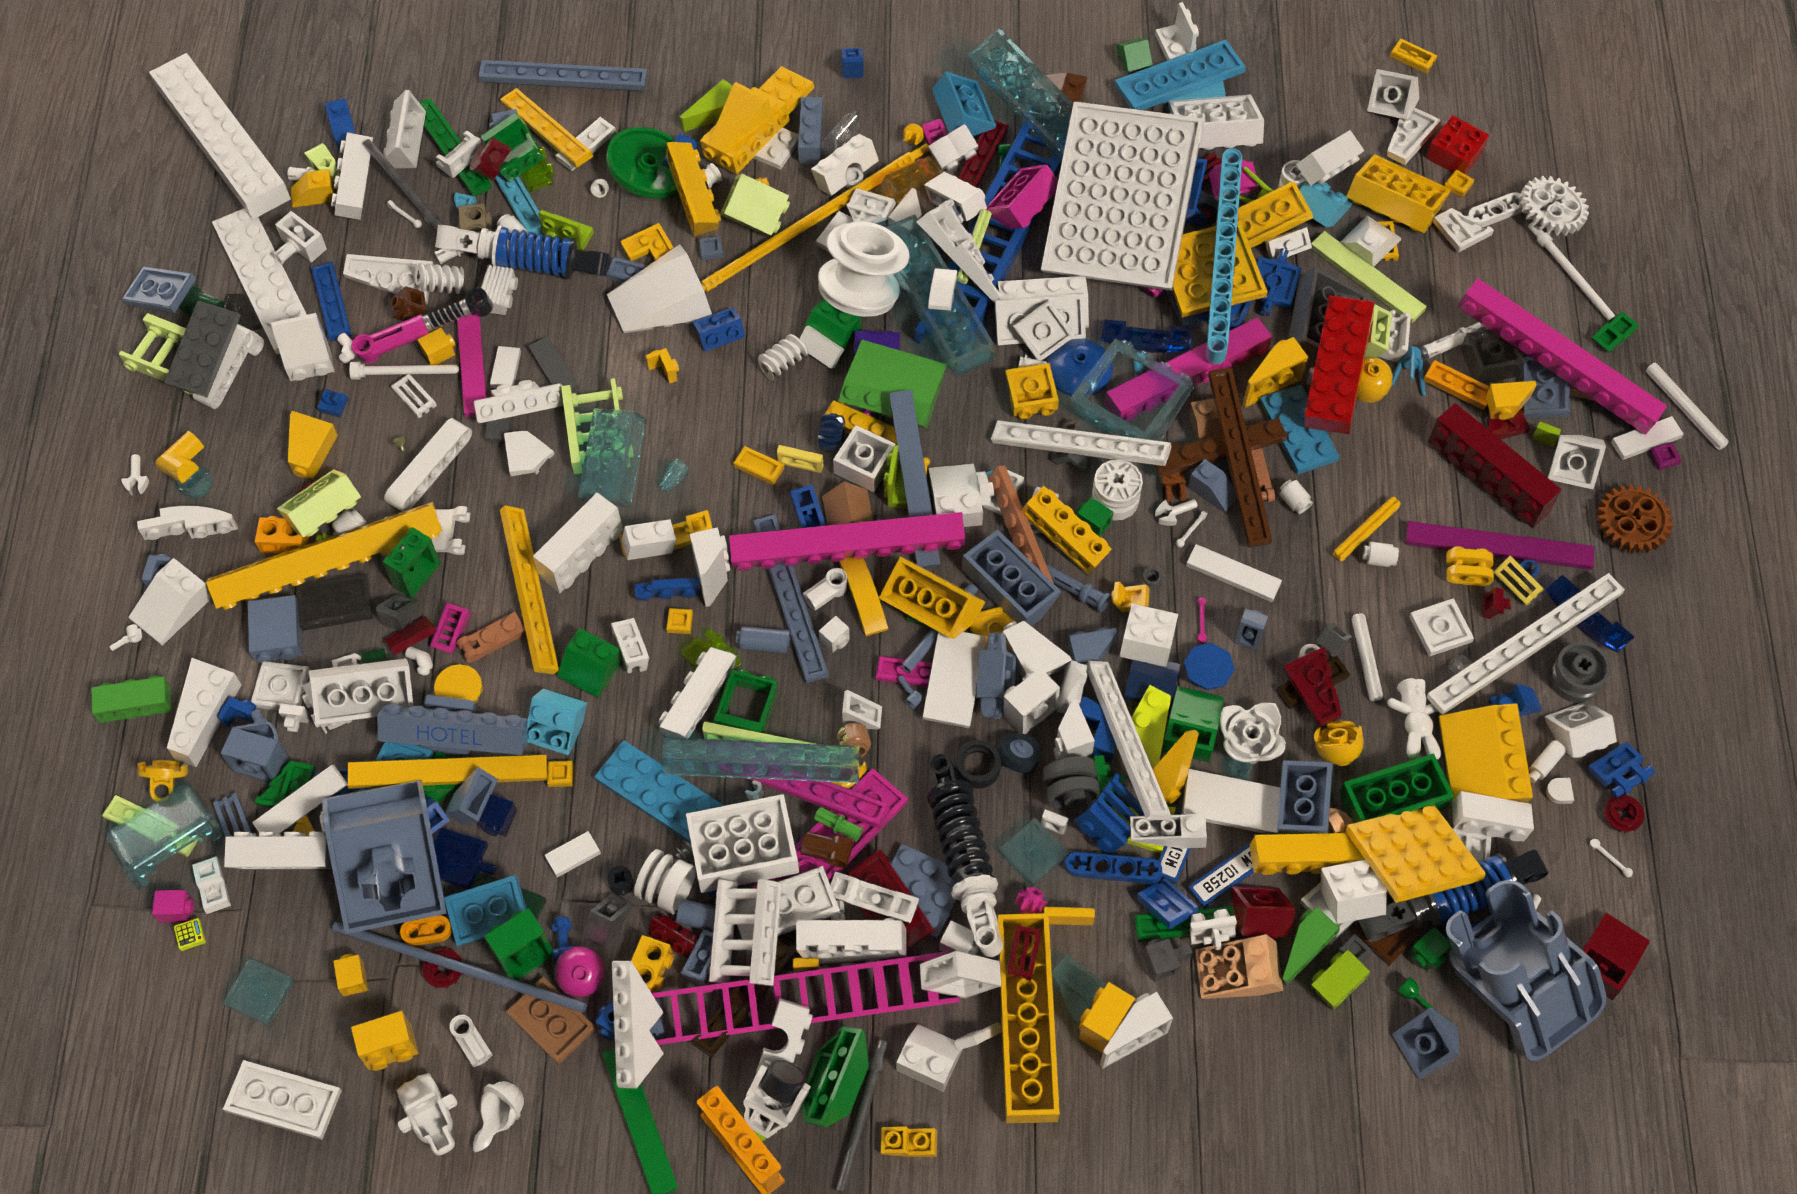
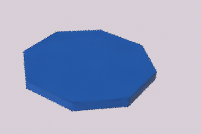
[1183,643,1235,690]

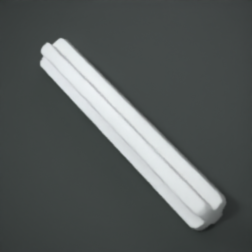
[1352,613,1383,701]

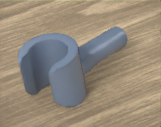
[898,676,922,709]

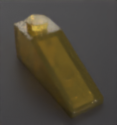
[876,156,943,203]

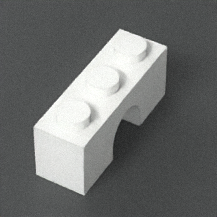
[811,134,879,196]
[756,998,813,1074]

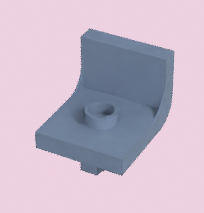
[322,780,447,934]

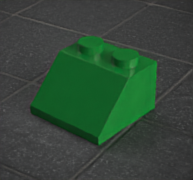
[802,298,862,355]
[557,628,623,698]

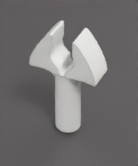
[121,454,149,495]
[1155,499,1197,526]

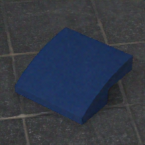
[1124,660,1181,709]

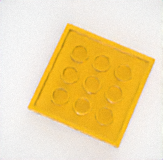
[1172,220,1268,318]
[1346,806,1486,903]

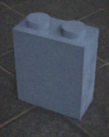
[248,595,303,663]

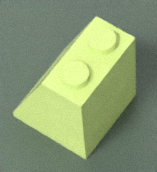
[720,173,790,236]

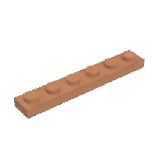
[988,465,1054,584]

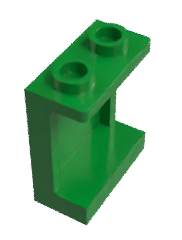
[481,112,544,182]

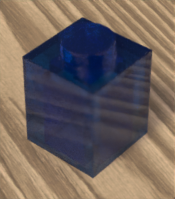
[479,795,517,837]

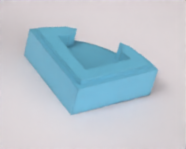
[454,192,477,212]

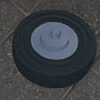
[998,733,1042,773]

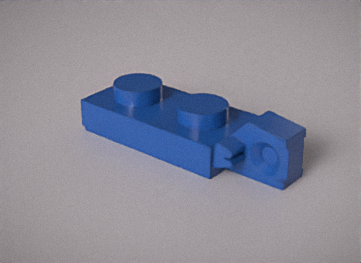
[635,578,701,601]

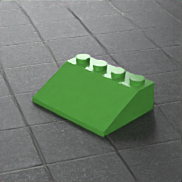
[838,340,947,429]

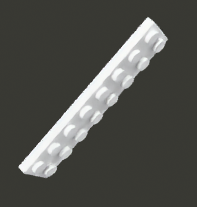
[212,208,307,355]

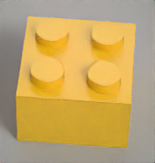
[1078,982,1135,1054]
[351,1011,419,1071]

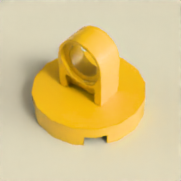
[137,760,188,803]

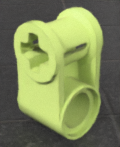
[304,143,340,183]

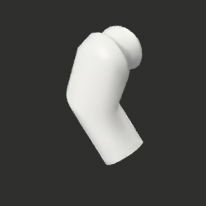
[337,333,356,364]
[405,646,433,676]

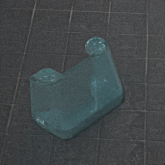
[106,784,225,890]

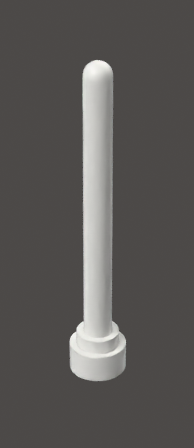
[350,362,459,380]

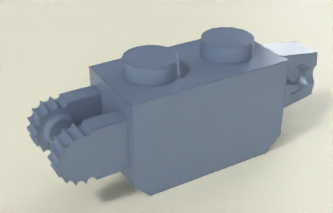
[976,633,1016,719]

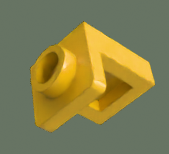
[645,348,679,384]
[1111,582,1150,613]

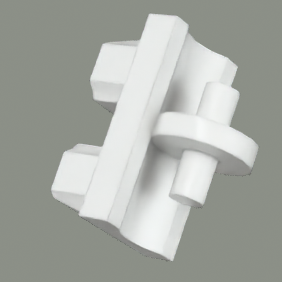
[1190,909,1237,950]

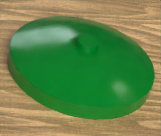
[606,127,678,199]

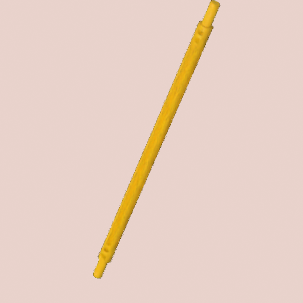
[700,143,929,292]

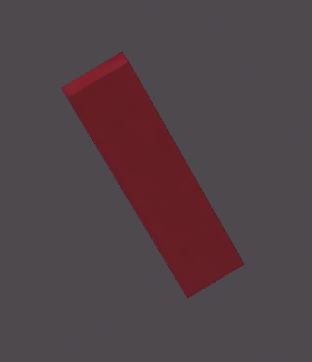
[957,120,1008,188]

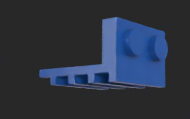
[1073,773,1145,855]

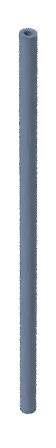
[332,921,587,1013]

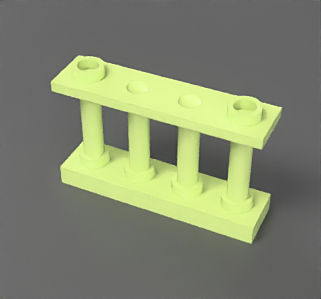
[119,313,193,395]
[561,378,631,475]

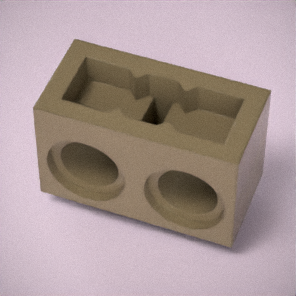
[458,203,492,254]

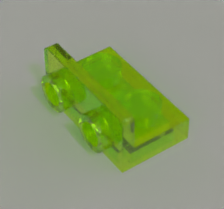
[521,141,555,193]

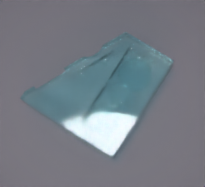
[1052,954,1107,1024]

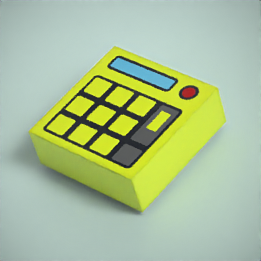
[174,918,206,951]

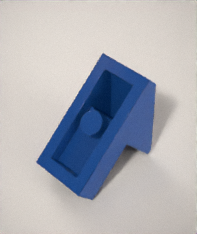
[841,48,864,78]
[1488,684,1542,717]

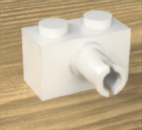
[273,211,327,264]

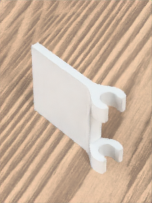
[401,506,471,555]

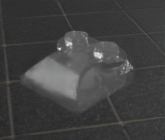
[821,110,860,157]

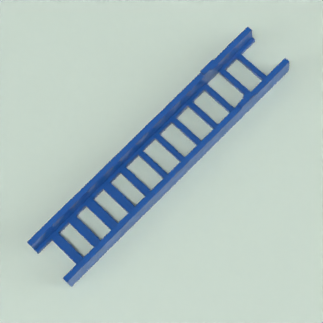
[915,117,1068,361]

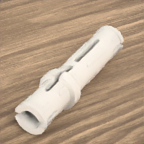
[1421,322,1487,359]

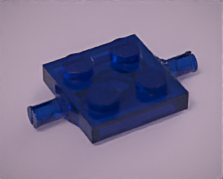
[433,828,497,889]

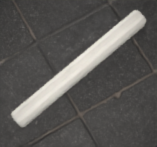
[1646,363,1729,450]

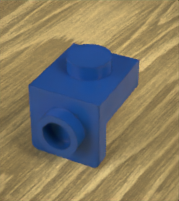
[218,697,257,727]

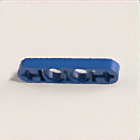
[1065,852,1163,884]

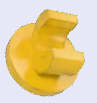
[903,124,924,145]

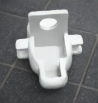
[396,1073,457,1156]

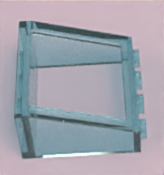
[1070,338,1194,441]

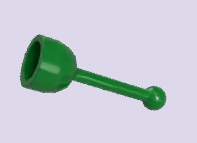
[1397,977,1451,1022]

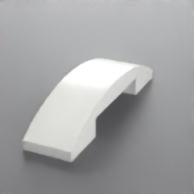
[830,872,919,923]

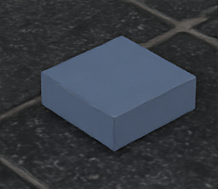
[699,236,723,260]

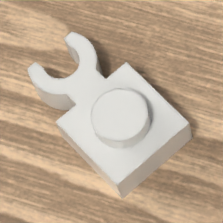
[976,471,994,505]

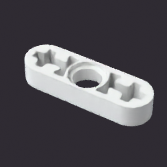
[1468,192,1523,227]

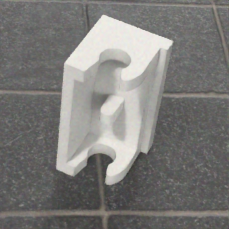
[435,131,482,178]
[1378,310,1411,362]
[611,618,649,673]

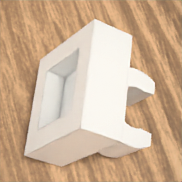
[278,704,310,732]

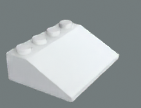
[1168,95,1264,150]
[686,794,799,893]

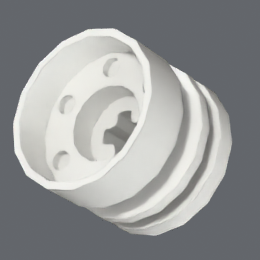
[1092,459,1143,520]
[634,849,696,914]

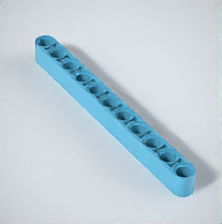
[1206,148,1242,364]

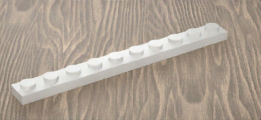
[1426,573,1625,715]

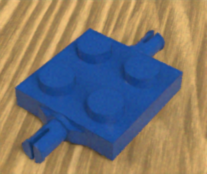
[1256,248,1302,316]

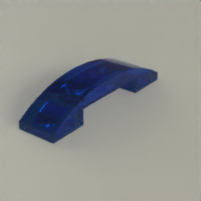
[1101,319,1193,353]
[1546,575,1635,653]

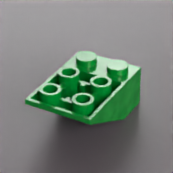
[1162,686,1224,763]

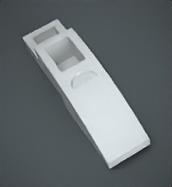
[137,506,238,540]

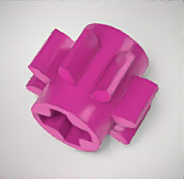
[1015,887,1048,914]

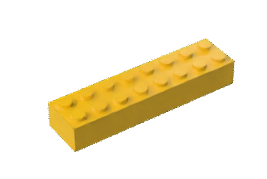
[997,913,1060,1123]

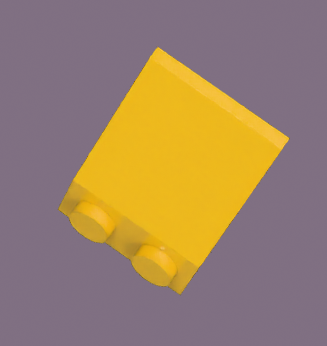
[1242,337,1308,408]

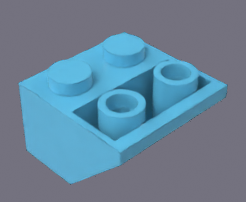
[1300,182,1352,227]
[527,689,587,755]

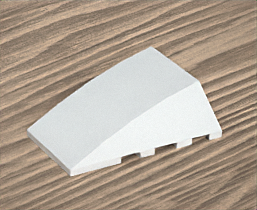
[607,244,712,333]

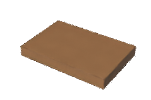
[506,976,596,1065]

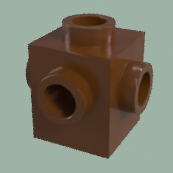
[390,286,426,321]

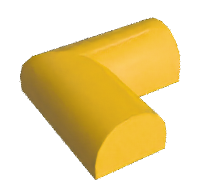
[155,431,205,484]

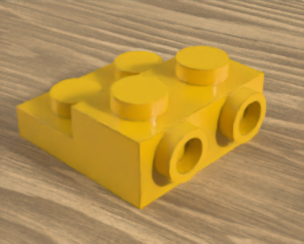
[1005,363,1059,419]

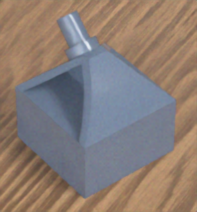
[221,709,289,783]

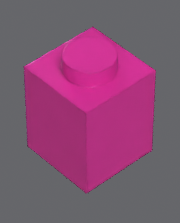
[152,890,194,923]

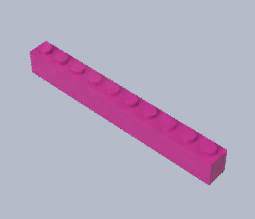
[1457,278,1667,435]
[729,512,965,571]

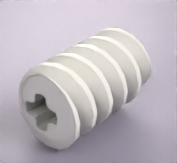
[415,263,464,294]
[758,334,808,381]

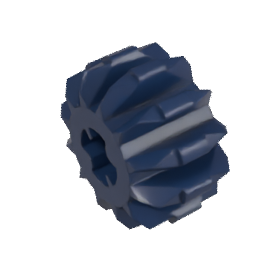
[818,413,845,452]

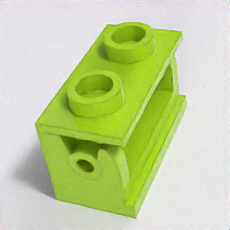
[1311,950,1370,1011]

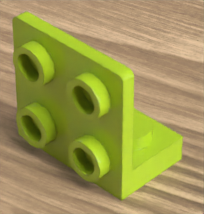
[538,210,594,250]
[884,445,908,509]

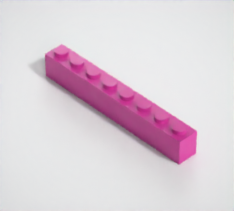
[1105,317,1272,424]

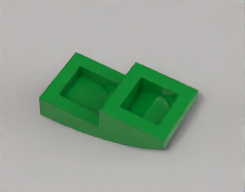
[1592,311,1639,353]

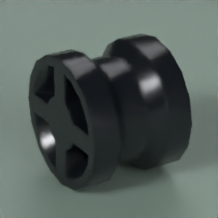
[607,866,634,896]

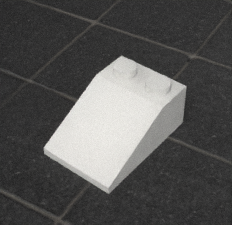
[271,313,335,381]
[929,464,983,527]
[128,558,212,646]
[1100,992,1173,1069]

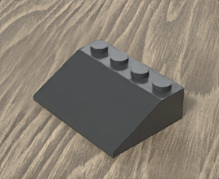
[1289,267,1368,362]

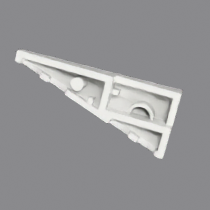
[916,198,1003,302]

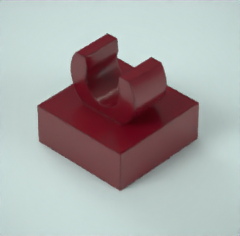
[1482,587,1511,619]

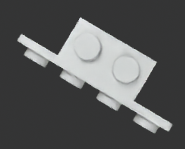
[474,380,564,423]

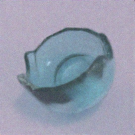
[177,467,213,499]

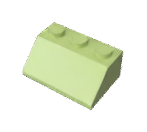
[277,469,361,537]

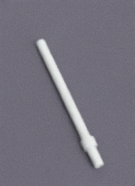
[1528,222,1616,322]

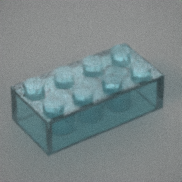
[578,408,647,508]

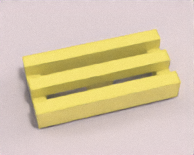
[777,445,824,473]
[1494,556,1544,606]

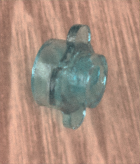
[1227,760,1252,781]

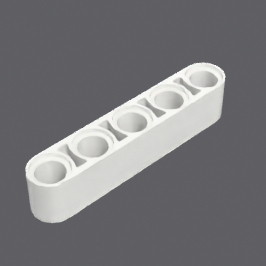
[384,418,472,512]

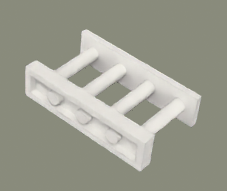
[709,879,782,986]

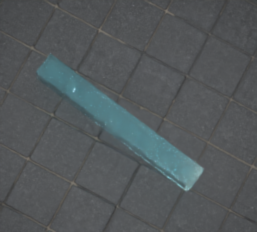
[661,738,861,783]

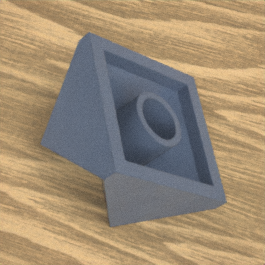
[1392,1008,1459,1079]

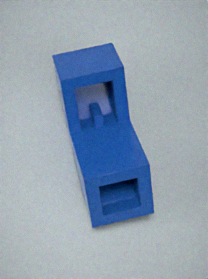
[1080,696,1116,763]

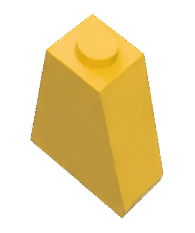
[288,411,338,480]

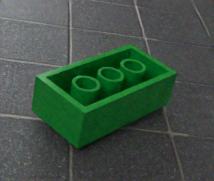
[1339,754,1454,823]

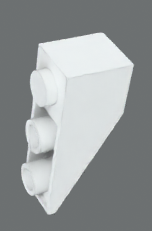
[1130,814,1207,848]

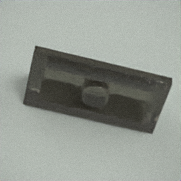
[222,293,262,331]

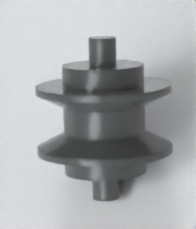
[674,841,694,864]

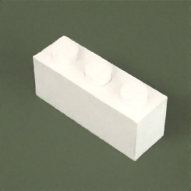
[924,172,987,221]
[1452,791,1534,842]

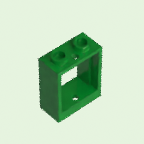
[383,527,441,598]
[714,669,778,733]

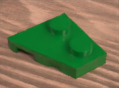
[254,761,316,808]

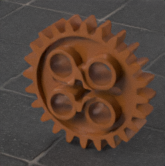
[1596,484,1674,555]

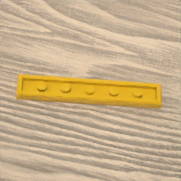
[500,88,593,168]

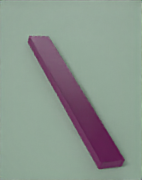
[1405,521,1594,570]

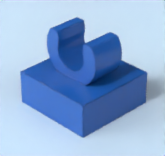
[317,389,349,417]

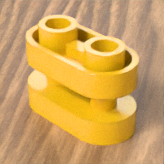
[1446,546,1494,586]

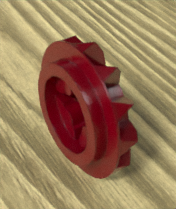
[1603,795,1644,834]
[422,949,463,989]

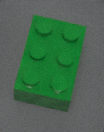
[484,908,553,981]

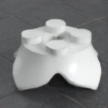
[1220,703,1286,764]

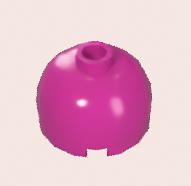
[554,946,605,998]

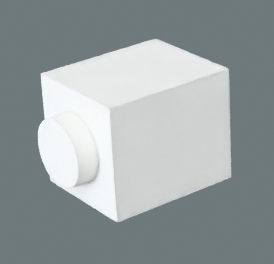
[939,921,979,955]

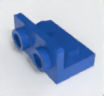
[692,307,745,351]

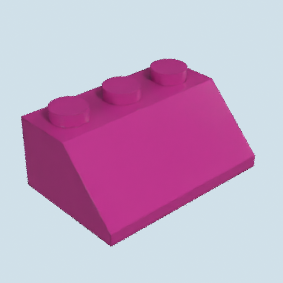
[986,165,1058,229]

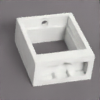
[920,951,1001,998]

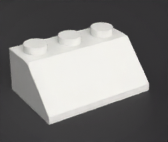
[383,90,426,168]
[690,527,730,607]

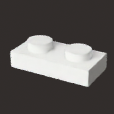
[1265,226,1312,259]

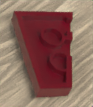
[1283,646,1342,728]

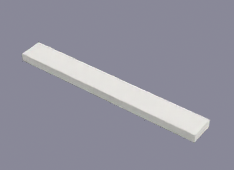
[991,420,1171,466]
[1085,660,1171,820]

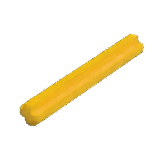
[1333,497,1401,561]

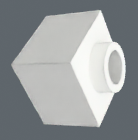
[819,616,850,653]

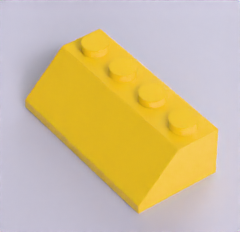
[666,142,721,237]
[879,557,986,640]

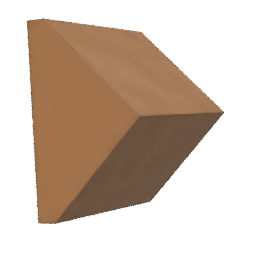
[822,481,873,526]

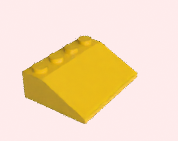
[1346,154,1452,233]
[1439,704,1533,803]

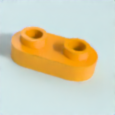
[400,915,452,946]

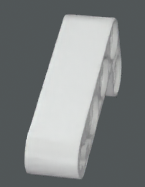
[193,324,264,409]

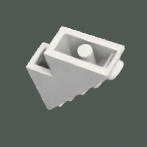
[612,961,664,1089]

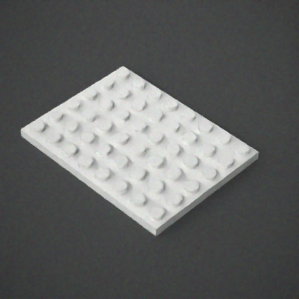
[1041,102,1204,291]

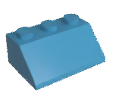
[932,71,996,136]

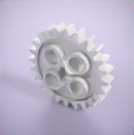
[1519,176,1589,236]

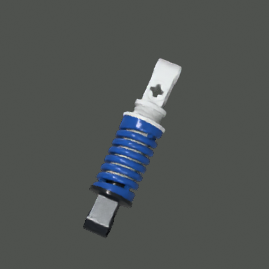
[435,225,609,280]

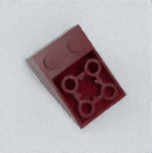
[1582,912,1650,1000]

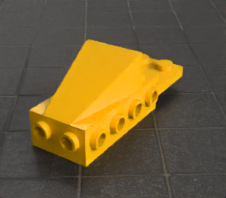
[700,66,815,175]

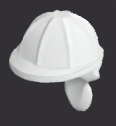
[473,1081,524,1152]

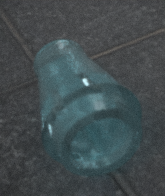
[658,458,690,493]

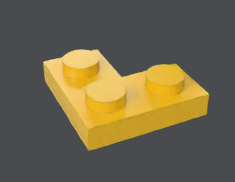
[620,223,674,261]

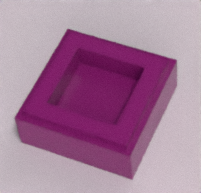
[1649,442,1682,470]

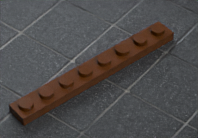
[1208,367,1273,548]

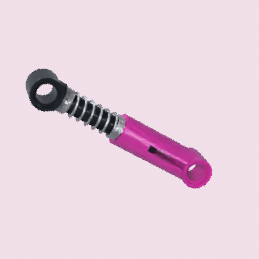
[352,287,493,363]

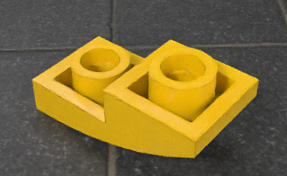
[881,1126,937,1157]

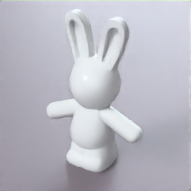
[1387,678,1441,759]

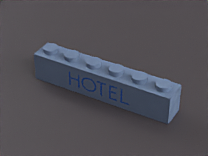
[377,703,528,755]

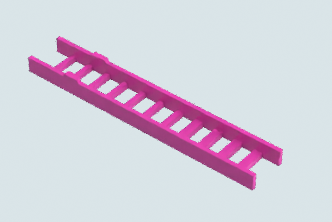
[652,951,960,1045]

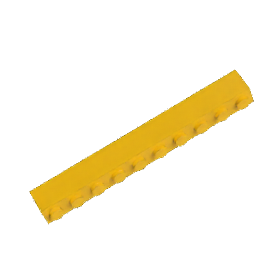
[206,502,443,610]

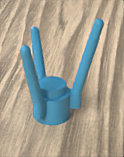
[1392,346,1426,396]

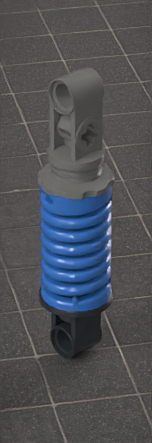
[1358,850,1549,942]

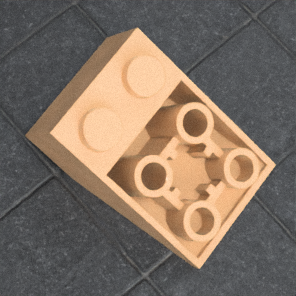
[1195,934,1283,999]

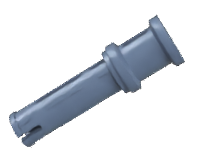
[1047,564,1111,613]

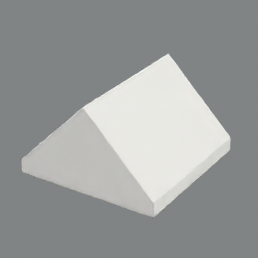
[1367,69,1419,120]

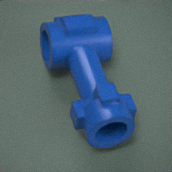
[552,917,574,964]

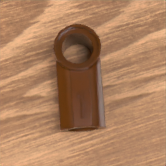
[801,832,854,868]

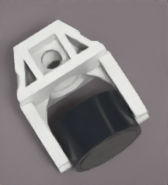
[744,1060,811,1138]

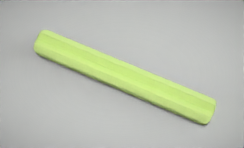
[957,209,992,284]

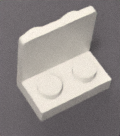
[1155,2,1199,61]

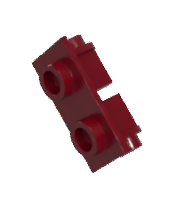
[648,914,698,959]

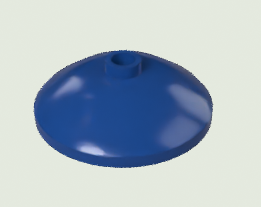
[1047,339,1113,397]

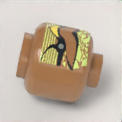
[837,722,871,759]

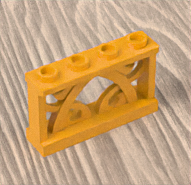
[697,1086,785,1194]

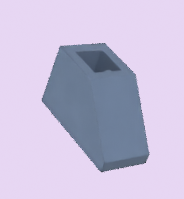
[1068,628,1117,664]

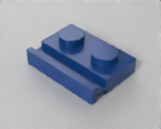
[1137,878,1198,929]

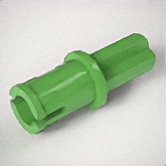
[814,807,863,842]

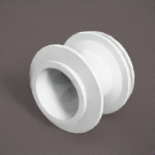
[818,222,910,317]

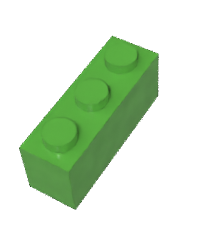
[92,676,172,723]

